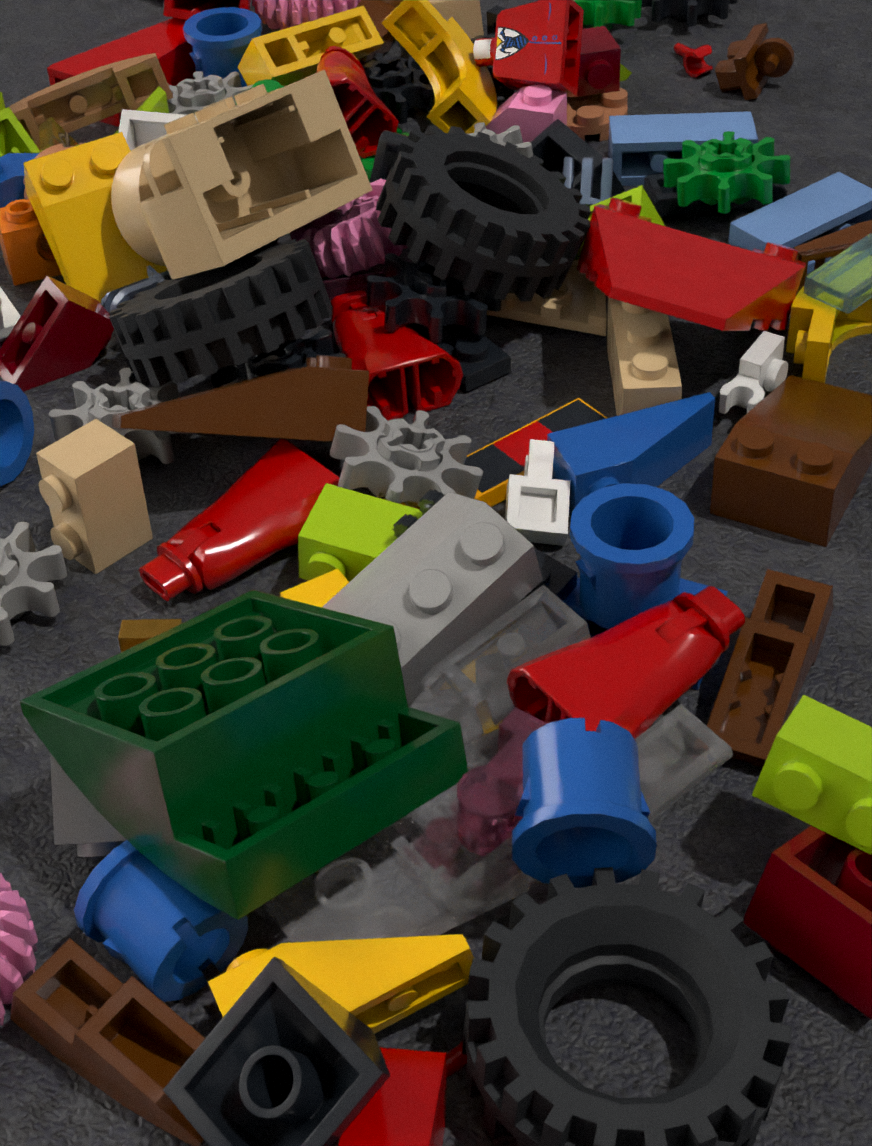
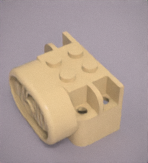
[111,70,373,280]

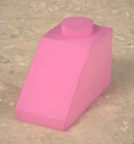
[486,85,567,143]

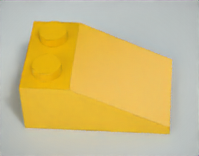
[23,132,168,304]

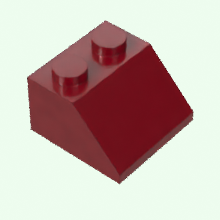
[743,825,872,1019]

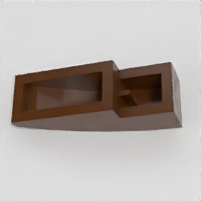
[10,938,205,1146]

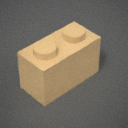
[36,419,153,574]

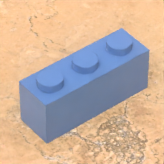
[608,111,758,186]
[728,172,872,274]

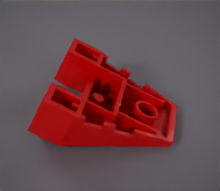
[577,198,806,331]

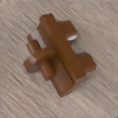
[715,23,795,100]

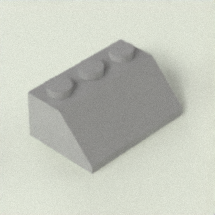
[322,492,543,705]

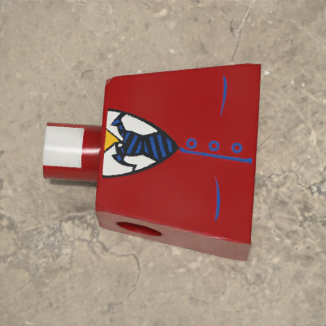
[473,0,584,97]

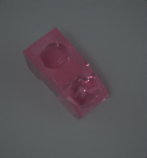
[457,707,547,856]

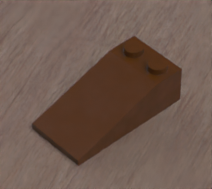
[112,356,369,442]
[710,375,872,547]

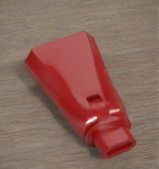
[316,46,398,158]
[331,290,463,421]
[139,438,340,601]
[507,586,745,742]

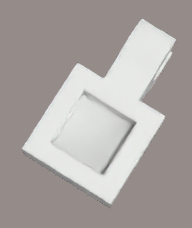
[719,331,788,414]
[505,439,570,546]

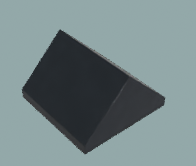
[163,957,390,1146]

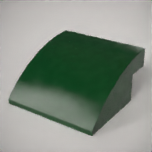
[20,590,469,920]

